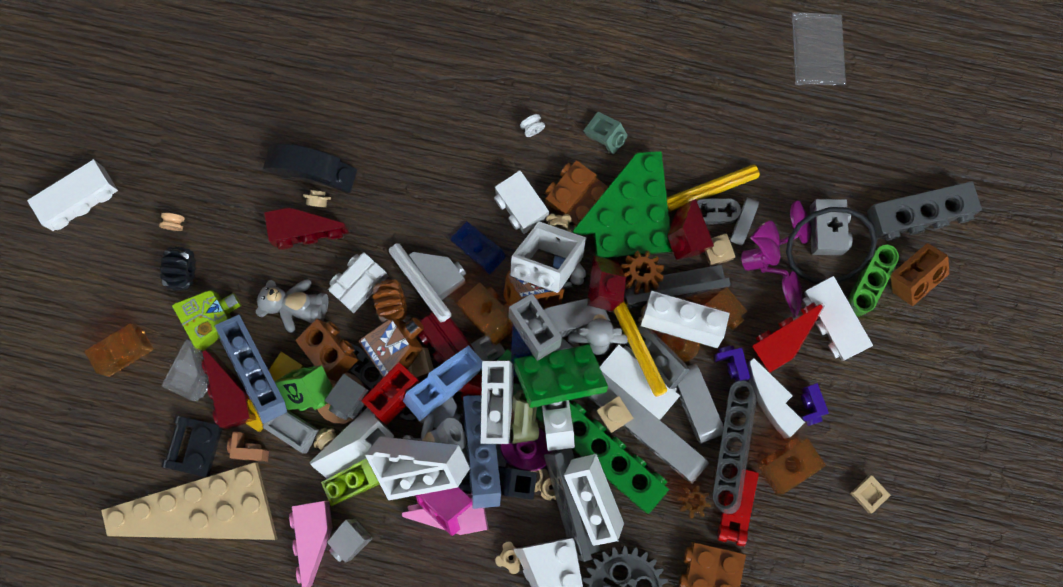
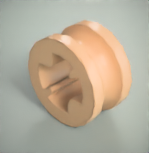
[159,213,185,231]

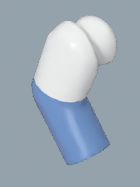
[553,256,586,285]

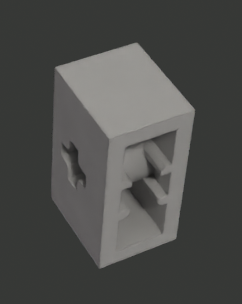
[810,199,852,255]
[509,293,562,361]

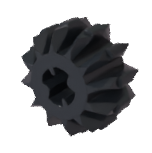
[159,246,196,291]

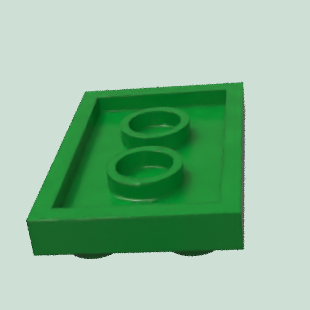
[513,345,608,408]

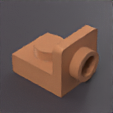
[227,432,269,462]

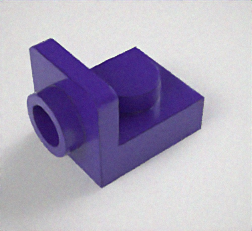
[713,345,750,382]
[800,383,829,426]

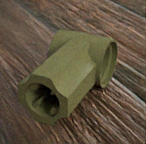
[509,390,539,444]

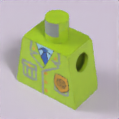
[172,290,242,351]

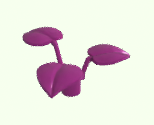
[741,200,811,318]

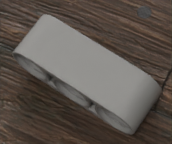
[544,298,610,337]
[677,364,724,444]

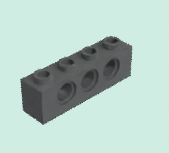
[867,181,982,241]

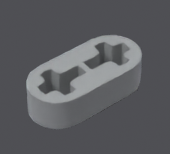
[730,197,759,246]
[697,199,741,224]

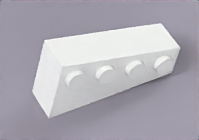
[513,538,583,587]

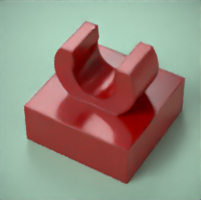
[459,375,482,401]

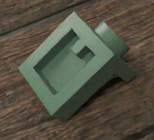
[583,112,627,154]

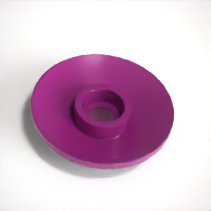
[500,429,553,471]

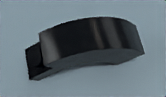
[263,144,358,193]
[458,467,537,500]

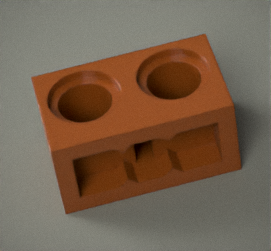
[890,243,949,306]
[295,319,359,381]

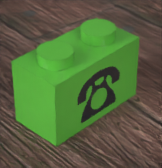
[275,365,333,411]

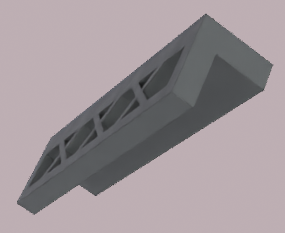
[624,265,731,309]
[544,448,601,562]

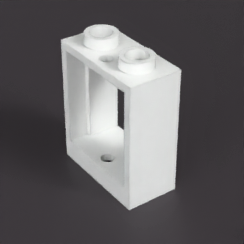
[510,221,586,293]

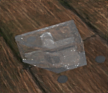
[162,339,209,402]

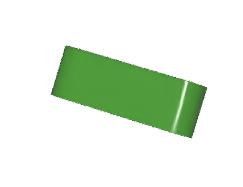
[847,245,899,316]

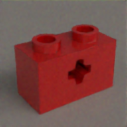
[361,362,420,425]

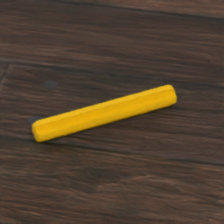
[667,165,760,212]
[613,301,667,397]

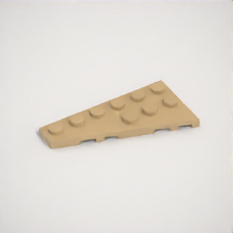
[101,462,278,540]

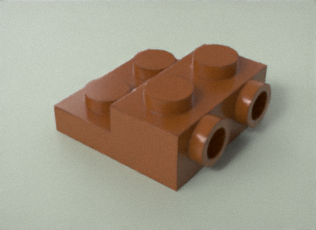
[545,160,608,227]
[679,542,746,587]

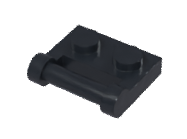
[161,415,223,477]

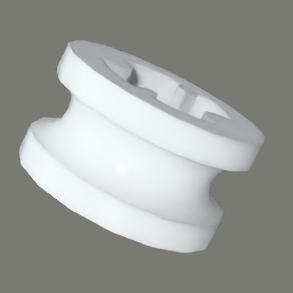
[520,114,545,137]

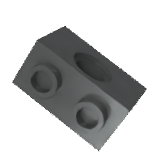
[324,374,370,420]

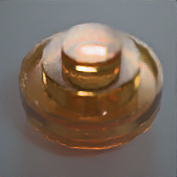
[661,333,700,362]

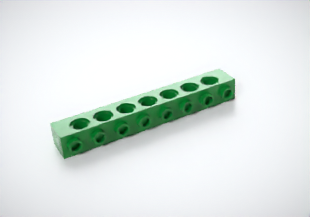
[497,349,669,514]

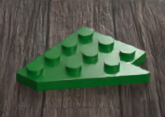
[572,151,673,258]

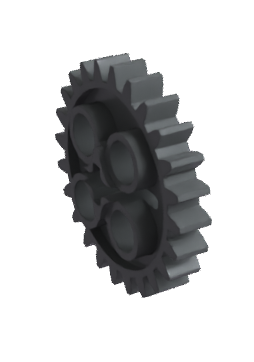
[582,546,668,587]

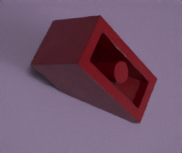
[667,199,714,260]
[587,256,626,311]

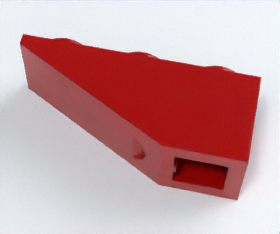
[752,302,825,373]

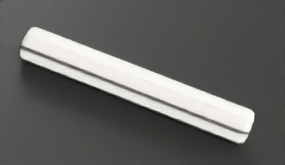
[389,243,451,322]

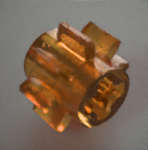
[677,485,711,519]

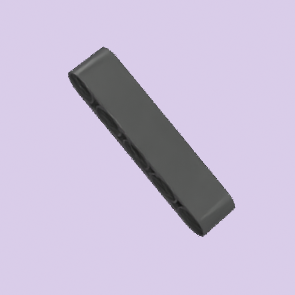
[713,381,757,514]

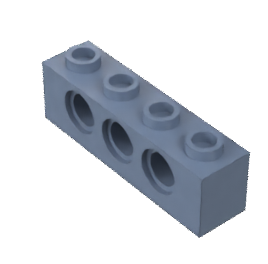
[215,315,287,424]
[463,395,501,509]

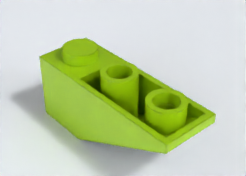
[321,458,380,506]

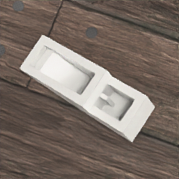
[747,358,805,439]

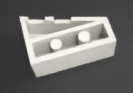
[365,437,470,500]

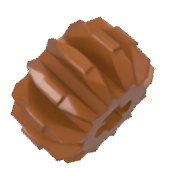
[621,251,664,294]
[373,279,407,323]

